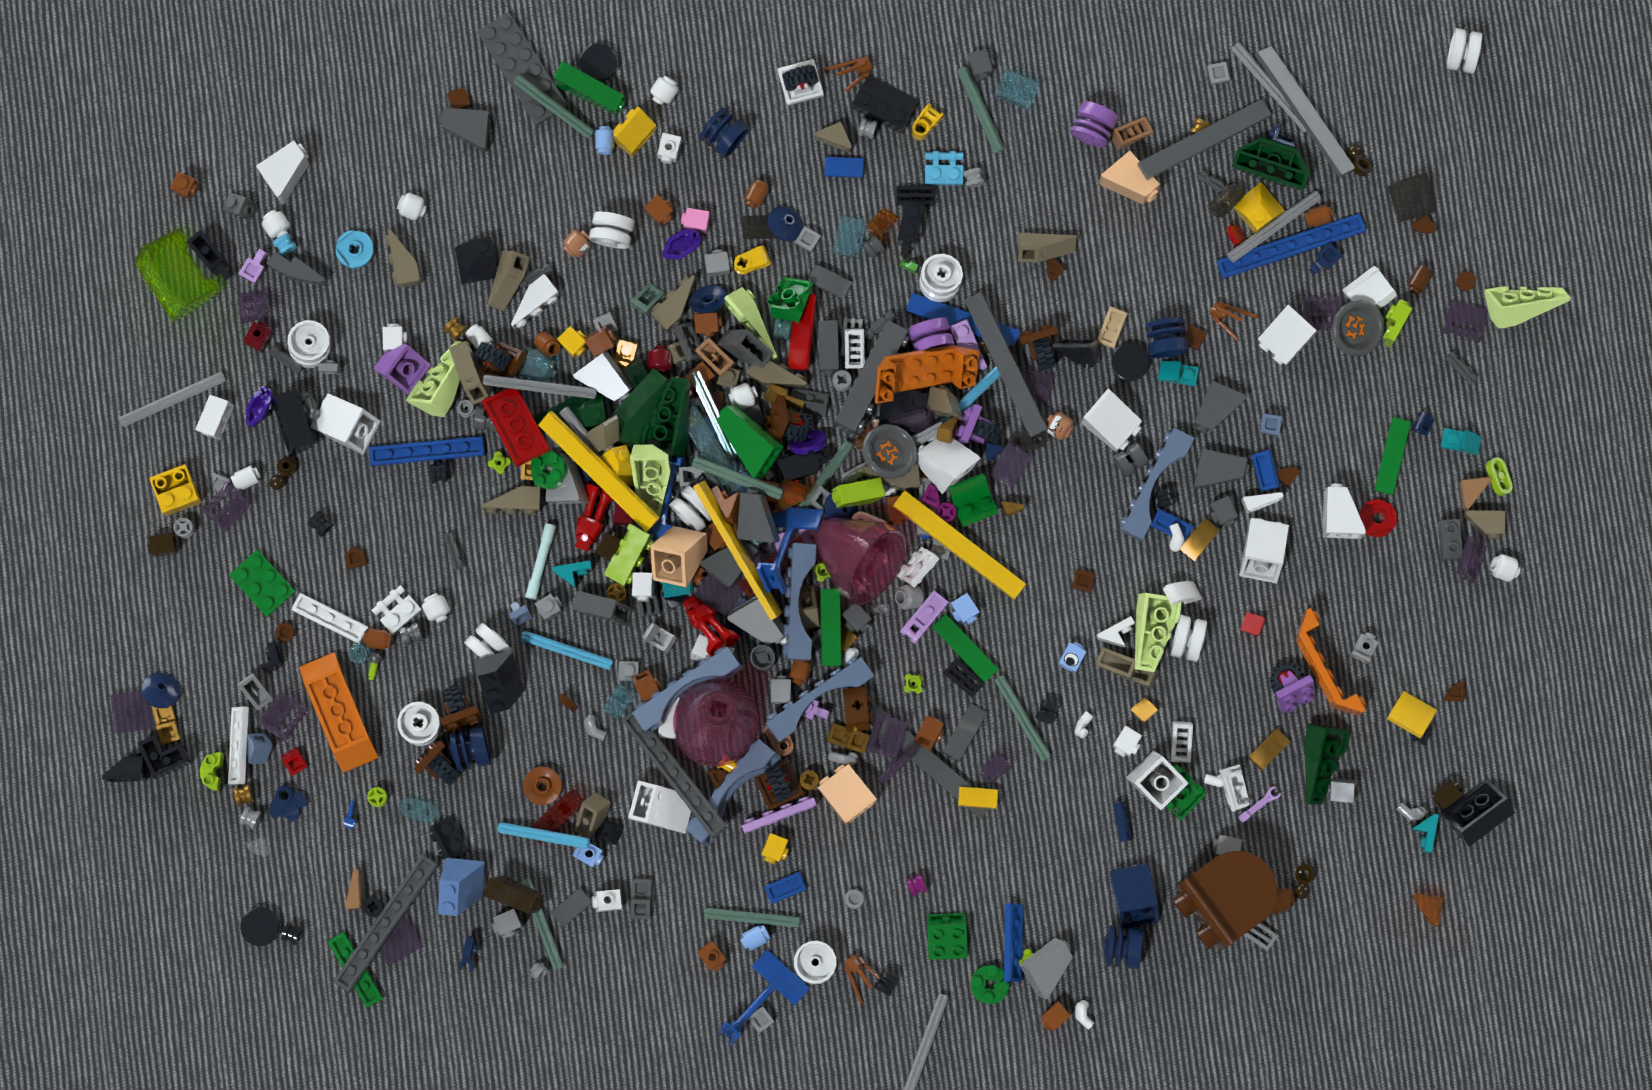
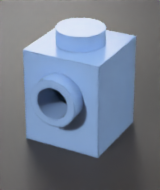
[951,593,980,625]

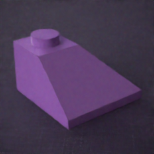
[373,344,431,395]

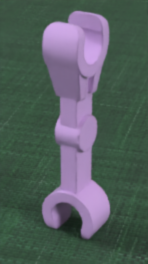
[1238,786,1281,822]

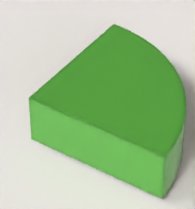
[898,259,918,275]

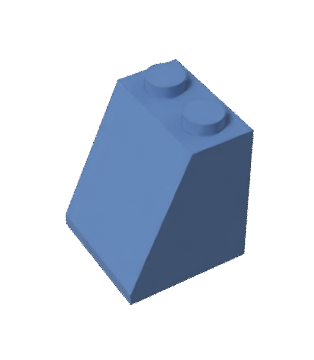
[438,858,485,916]

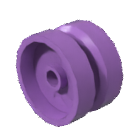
[907,318,954,351]

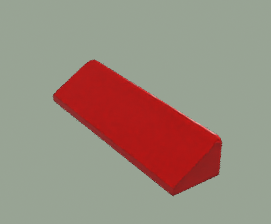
[787,294,816,371]

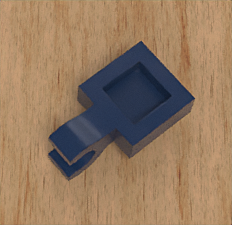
[1309,243,1343,275]
[459,937,478,972]

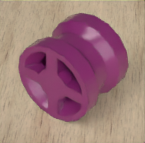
[937,503,956,523]
[906,874,927,897]

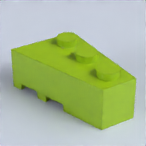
[604,524,654,586]

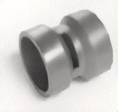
[399,623,423,647]

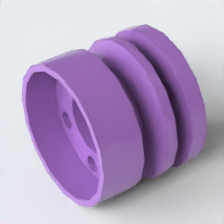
[1070,101,1119,148]

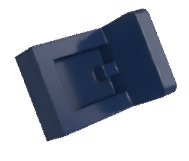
[1269,123,1296,148]

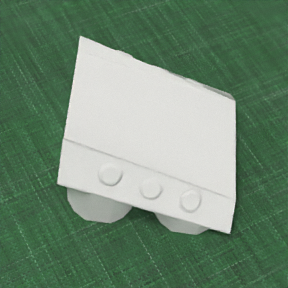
[1343,266,1397,309]

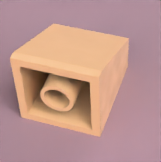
[1099,151,1160,204]
[650,526,708,587]
[818,764,877,825]

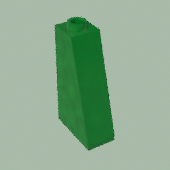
[553,61,626,116]
[717,406,784,478]

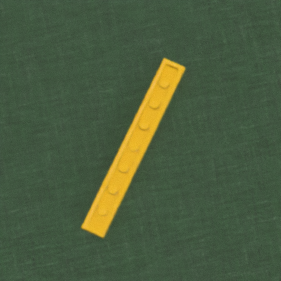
[539,411,660,532]
[693,480,782,620]
[893,490,1026,600]

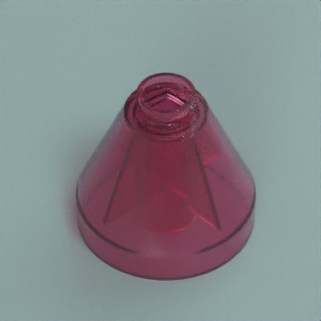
[810,517,906,605]
[673,680,759,767]

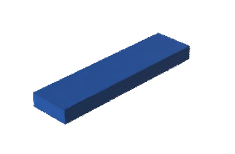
[1004,903,1023,982]

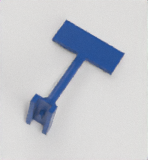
[633,454,690,542]
[756,506,825,594]
[717,950,810,1047]

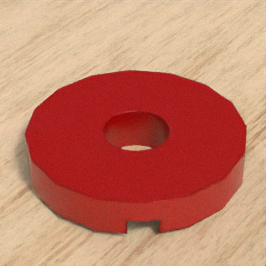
[1359,499,1397,538]

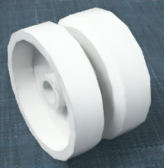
[1447,28,1482,74]
[589,212,635,249]
[919,254,963,302]
[288,320,330,368]
[669,485,712,532]
[1170,615,1207,662]
[464,623,513,658]
[397,702,442,746]
[794,941,836,984]

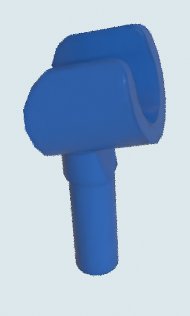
[344,801,357,830]

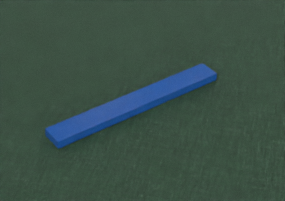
[1216,213,1366,279]

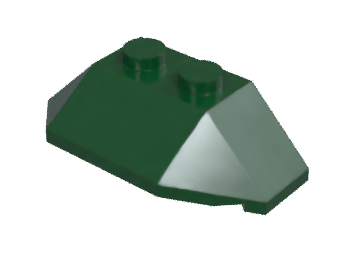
[1232,137,1310,191]

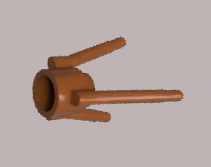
[824,56,873,92]
[1209,301,1258,341]
[844,954,880,1005]

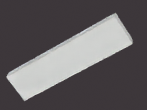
[291,593,369,644]
[228,707,249,785]

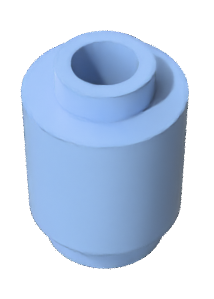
[595,126,614,155]
[740,925,770,951]

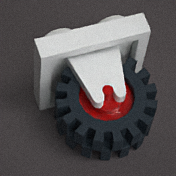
[777,59,824,106]

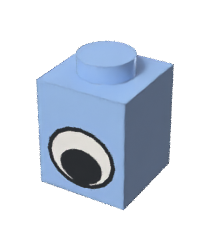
[1058,642,1087,674]

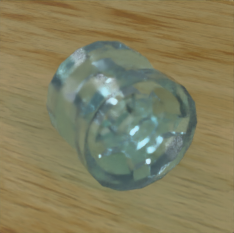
[774,319,791,340]
[348,644,369,665]

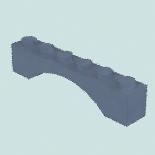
[1120,428,1194,542]
[782,543,816,661]
[632,647,743,734]
[765,657,874,742]
[686,739,781,847]

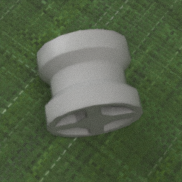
[858,117,878,139]
[963,168,985,188]
[833,370,852,391]
[173,518,195,539]
[239,806,262,830]

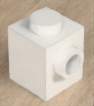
[657,133,682,164]
[383,324,407,353]
[632,573,655,602]
[1112,725,1142,757]
[592,889,622,912]

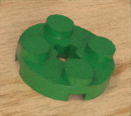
[531,451,568,490]
[971,965,1009,1004]

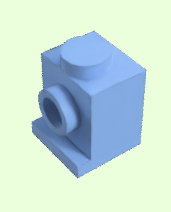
[572,844,604,868]

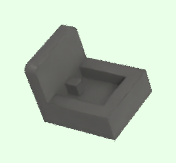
[222,193,256,221]

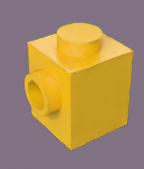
[557,326,587,358]
[761,833,789,865]

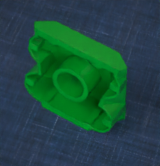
[767,277,813,324]
[1166,765,1207,821]

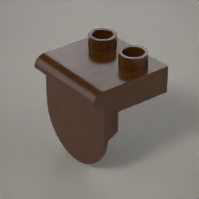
[1172,851,1277,951]

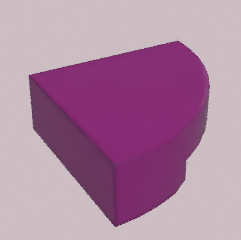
[920,483,940,509]

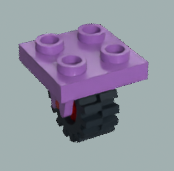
[954,404,1002,445]
[1270,662,1316,714]

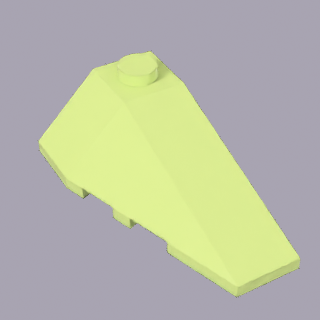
[724,287,778,362]
[1484,287,1571,329]
[406,341,470,417]
[630,445,671,521]
[1135,593,1182,672]

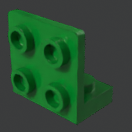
[948,473,998,527]
[927,913,967,960]

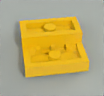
[1387,691,1437,739]

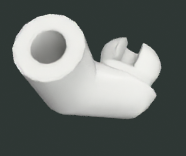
[1074,711,1093,738]

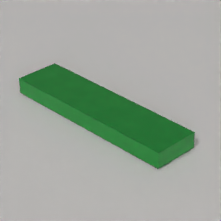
[1374,417,1411,496]
[820,589,841,666]
[932,614,999,683]
[327,932,384,1008]

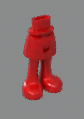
[575,483,614,552]
[683,596,739,657]

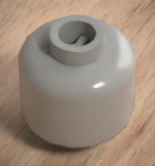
[895,585,924,610]

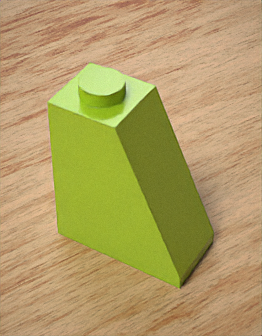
[832,477,885,508]

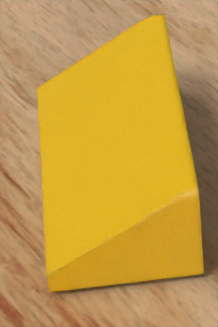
[958,787,998,809]

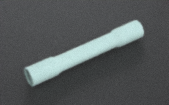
[525,523,556,600]

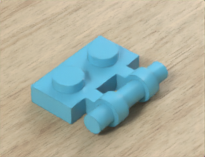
[925,151,963,185]

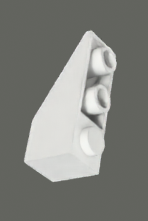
[511,274,559,329]

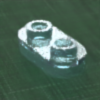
[399,798,437,823]

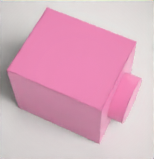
[681,208,710,234]

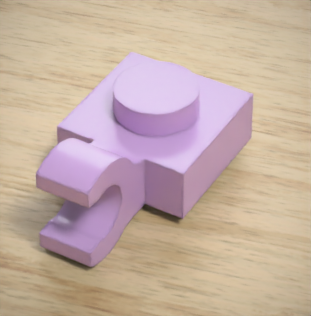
[238,249,268,284]
[799,699,830,720]

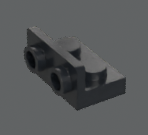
[429,817,469,860]

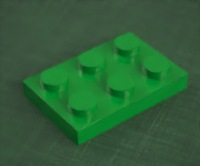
[229,550,296,618]

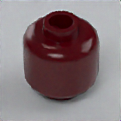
[648,346,672,375]

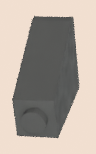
[439,108,490,152]
[818,320,839,376]
[716,329,773,368]
[1193,381,1247,434]
[1193,449,1250,489]
[737,489,780,543]
[700,539,759,590]
[572,591,633,627]

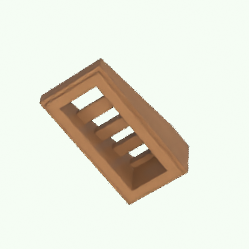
[1110,116,1154,150]
[345,869,363,910]

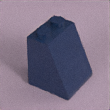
[1110,864,1159,929]

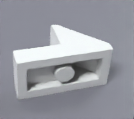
[1096,616,1135,648]

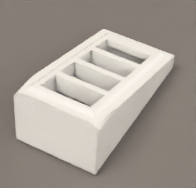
[845,329,865,369]
[1241,493,1284,514]
[1171,721,1193,763]

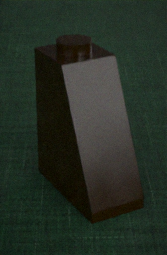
[483,875,545,914]

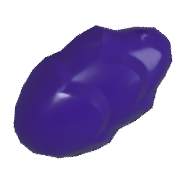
[662,229,701,260]
[246,386,274,427]

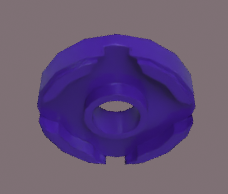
[789,430,827,455]

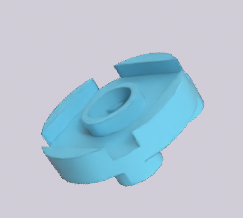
[336,230,374,269]

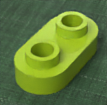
[1486,457,1513,496]

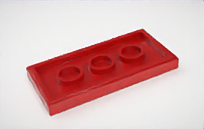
[481,388,550,468]

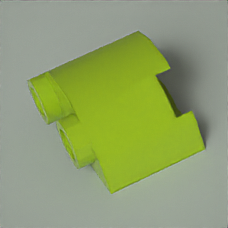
[200,752,224,792]

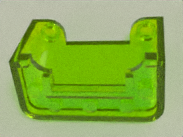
[135,228,220,322]

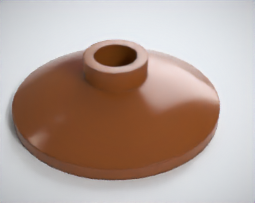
[523,767,562,805]

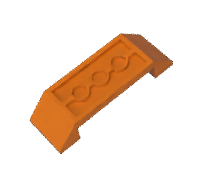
[875,345,979,404]
[1295,608,1366,716]
[299,652,379,773]

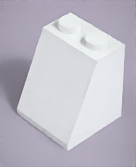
[256,141,309,205]
[1258,305,1318,365]
[1081,389,1142,453]
[311,394,381,455]
[915,436,981,494]
[1323,484,1366,539]
[1239,518,1289,583]
[1126,751,1188,810]

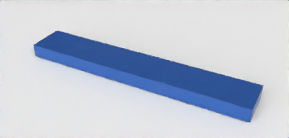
[906,293,1020,349]
[369,436,485,467]

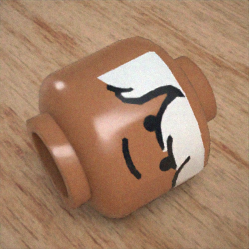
[563,230,591,258]
[1046,412,1075,440]

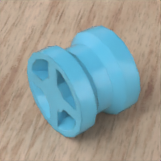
[273,233,297,256]

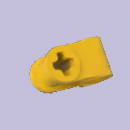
[912,103,944,140]
[734,245,771,275]

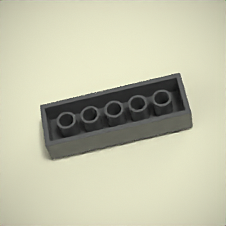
[835,320,910,437]

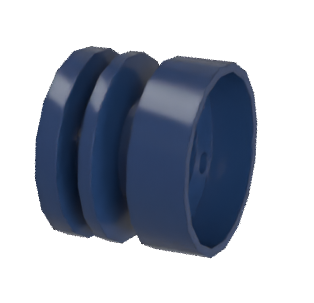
[699,108,749,159]
[1145,317,1189,358]
[449,725,491,772]
[1103,925,1143,969]

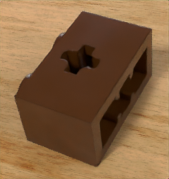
[843,687,873,732]

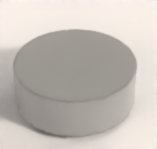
[845,889,864,909]

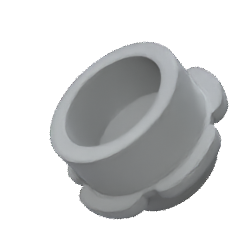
[457,399,476,418]
[530,963,548,981]

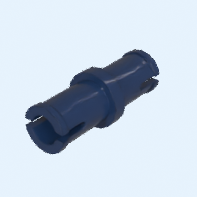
[1113,802,1132,842]

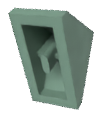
[631,283,665,317]

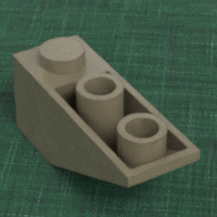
[385,229,422,288]
[1018,233,1077,263]
[487,251,530,311]
[651,275,695,333]
[449,341,493,405]
[746,358,807,388]
[858,464,920,490]
[482,486,541,515]

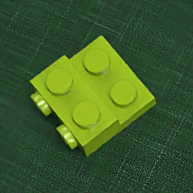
[1383,299,1412,348]

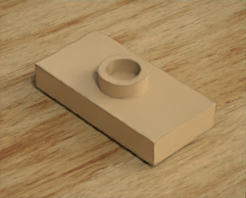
[1097,307,1128,349]

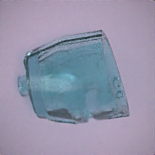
[519,346,556,383]

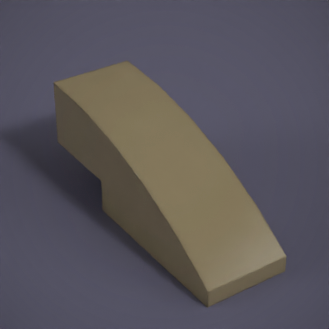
[1095,647,1159,690]

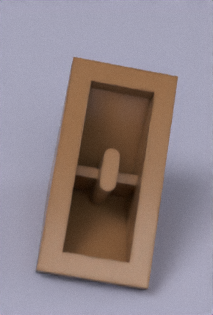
[695,337,735,377]
[1459,477,1492,511]

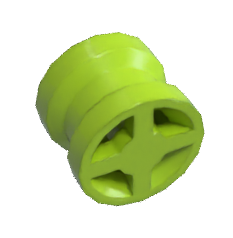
[367,787,388,807]

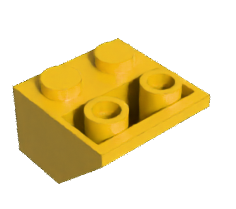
[613,107,657,158]
[149,464,202,516]

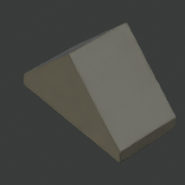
[815,122,852,153]

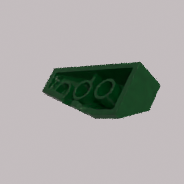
[609,368,669,448]
[641,377,690,457]
[533,391,607,434]
[1304,723,1350,805]

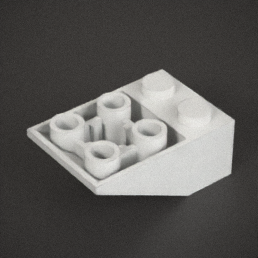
[628,780,691,834]

